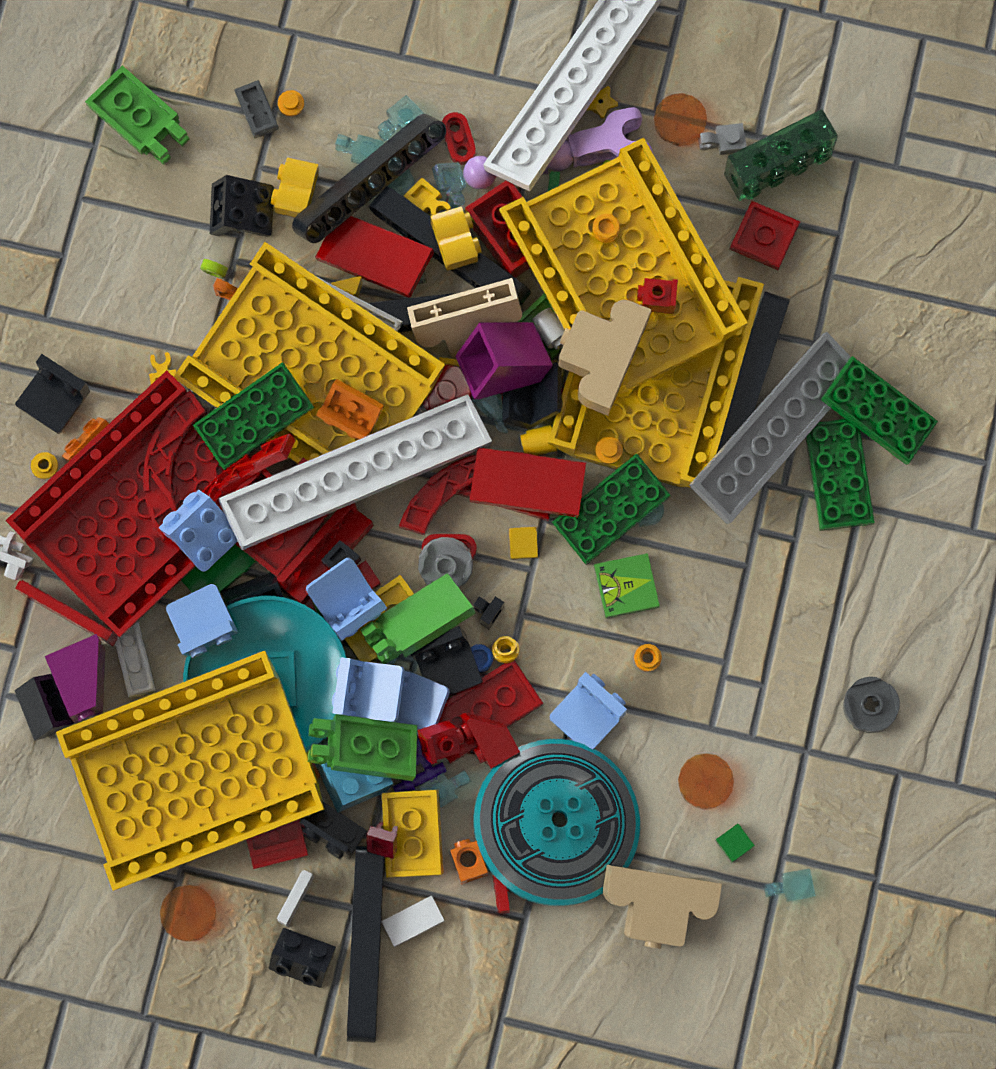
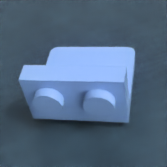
[159,490,237,572]
[306,558,387,640]
[166,584,238,658]
[332,657,405,722]
[395,669,450,735]
[550,672,627,749]

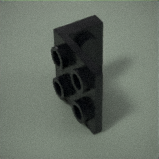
[209,175,274,237]
[15,354,90,434]
[502,362,563,430]
[410,626,483,697]
[299,802,368,860]

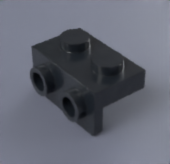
[269,928,336,988]

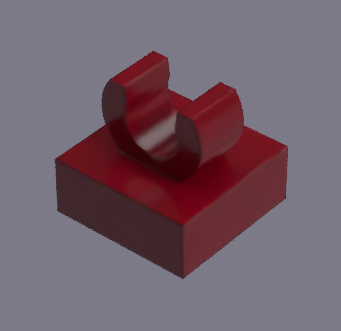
[367,822,398,859]

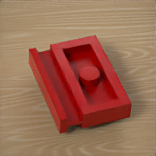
[246,819,308,869]

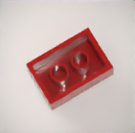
[465,181,530,278]

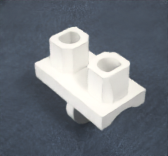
[0,531,34,580]

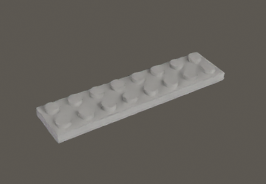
[689,332,850,524]

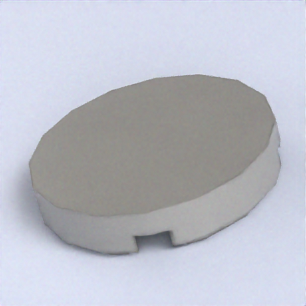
[418,537,473,587]

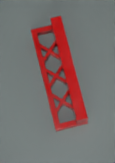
[277,503,374,604]

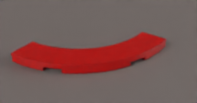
[143,390,207,541]
[202,434,296,506]
[399,451,536,535]

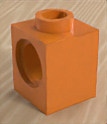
[450,839,488,885]

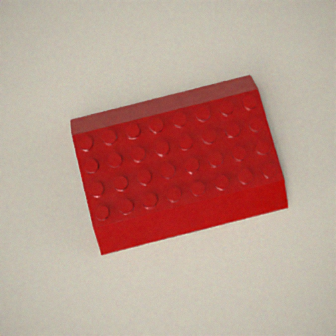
[5,370,272,638]

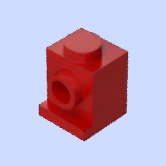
[636,278,678,314]
[417,720,464,764]

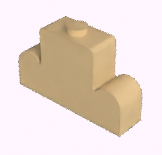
[407,278,522,359]
[558,300,651,416]
[603,865,722,949]

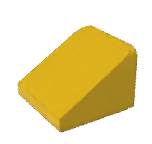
[331,276,363,298]
[509,527,538,559]

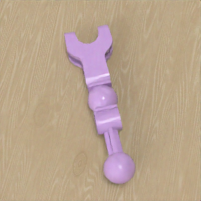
[463,107,653,189]

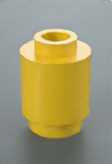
[520,425,557,456]

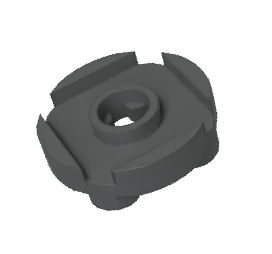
[843,677,900,733]

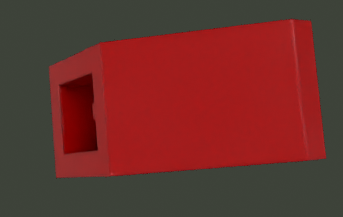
[460,713,520,768]

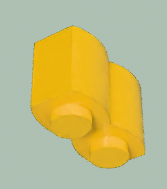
[271,157,319,217]
[430,207,481,271]

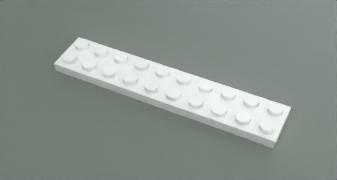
[483,0,662,191]
[219,394,492,550]

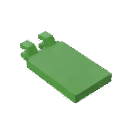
[85,65,190,165]
[360,573,476,664]
[307,714,417,781]

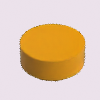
[592,214,620,243]

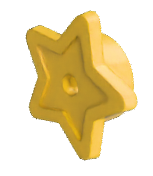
[586,86,618,119]

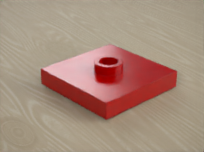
[729,200,801,271]

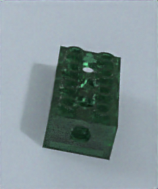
[724,109,838,201]

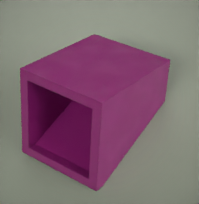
[455,322,553,400]
[45,634,106,724]

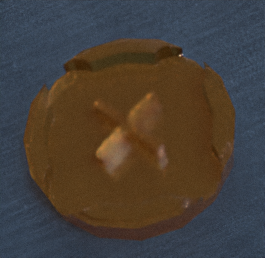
[654,93,707,146]
[678,753,734,810]
[160,885,217,942]

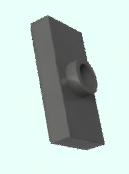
[234,80,279,139]

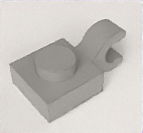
[698,123,747,155]

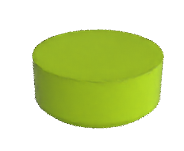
[200,259,228,279]

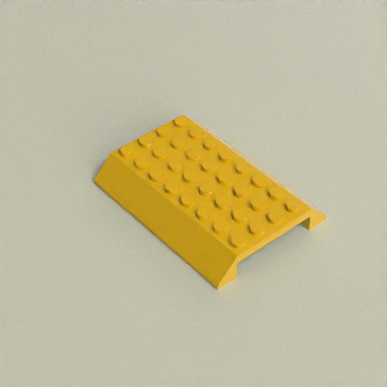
[499,138,748,394]
[174,242,445,463]
[548,277,764,487]
[56,651,324,891]

